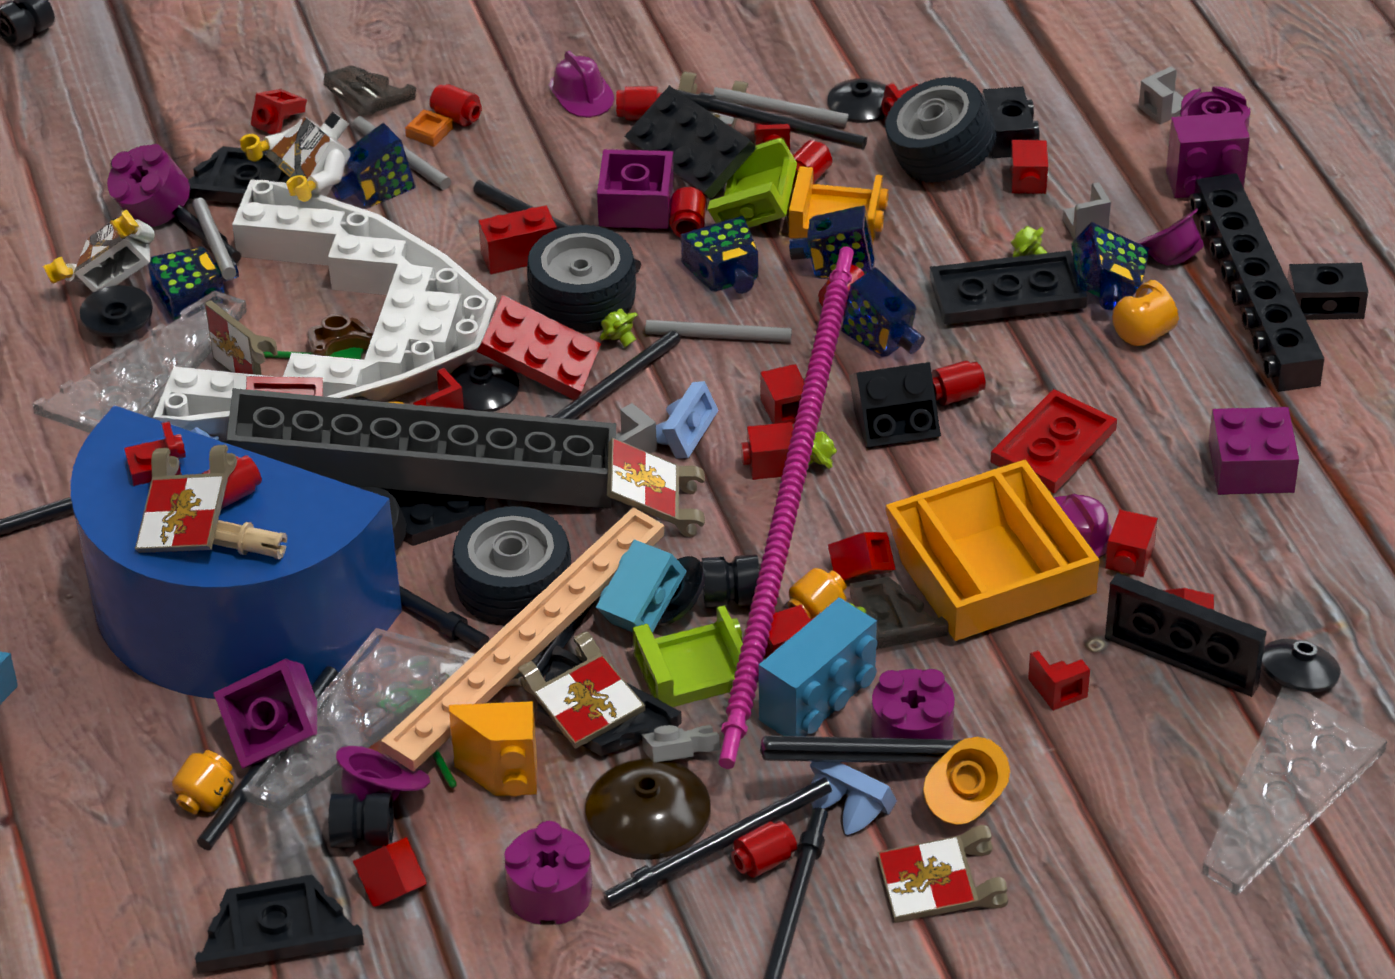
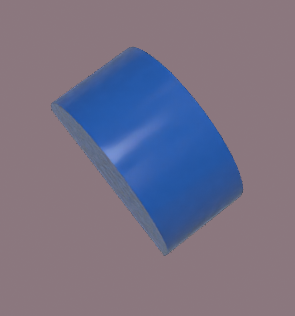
[71,405,402,699]

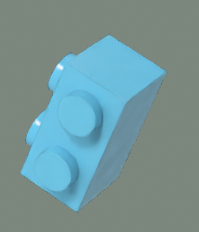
[596,539,687,633]

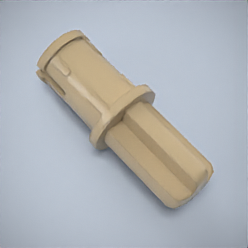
[213,520,287,559]

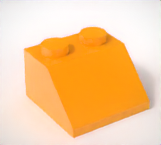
[449,701,537,796]

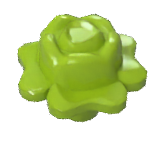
[1011,226,1047,257]
[599,309,638,347]
[808,431,837,469]

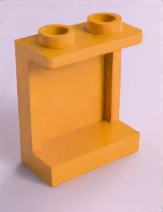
[789,166,889,246]

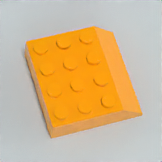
[885,460,1100,641]

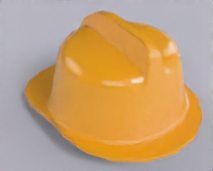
[923,736,1010,825]

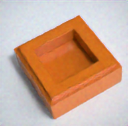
[405,109,453,147]

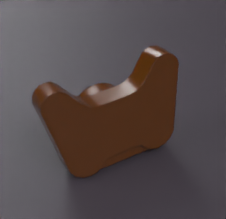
[307,314,374,356]

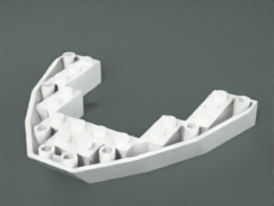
[153,180,497,442]

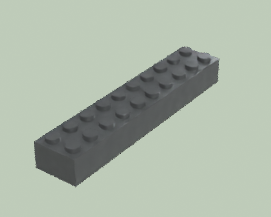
[226,388,617,509]

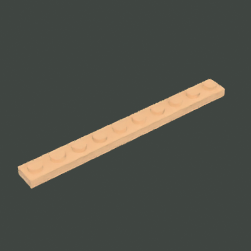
[381,507,665,772]

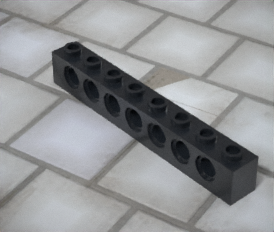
[1189,173,1325,392]

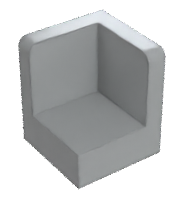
[1139,67,1184,124]
[1063,182,1111,242]
[616,403,657,453]

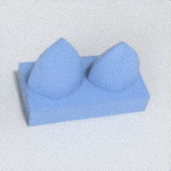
[656,381,719,459]
[809,762,897,835]

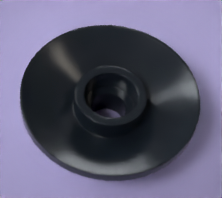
[827,78,886,123]
[79,285,153,336]
[450,360,519,412]
[657,556,706,626]
[1262,639,1341,692]

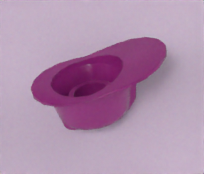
[549,51,614,118]
[1122,209,1204,265]
[1054,493,1112,558]
[336,746,430,803]

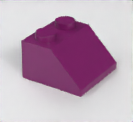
[213,659,317,769]

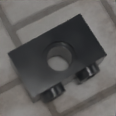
[983,86,1040,159]
[1287,263,1368,320]

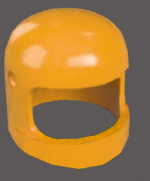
[1112,280,1179,346]

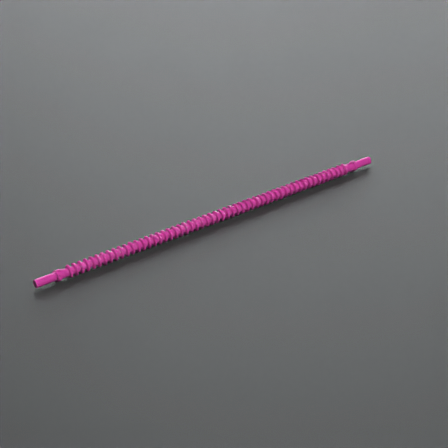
[718,247,854,769]

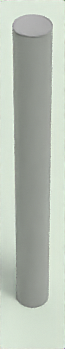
[713,87,848,128]
[352,116,451,190]
[192,198,236,280]
[645,320,792,343]

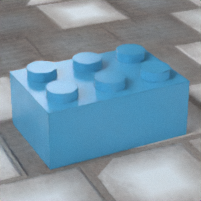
[759,597,877,736]

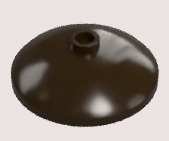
[585,759,711,860]

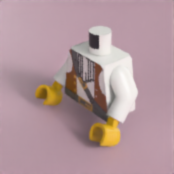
[240,111,350,202]
[43,210,155,293]

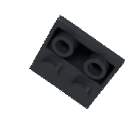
[849,362,941,448]

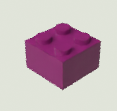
[1166,111,1250,198]
[597,149,674,229]
[1208,407,1299,495]

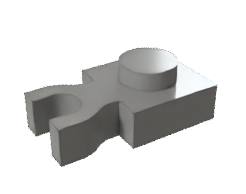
[642,725,720,762]

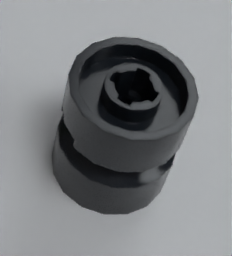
[0,0,55,46]
[701,554,759,608]
[328,793,394,848]

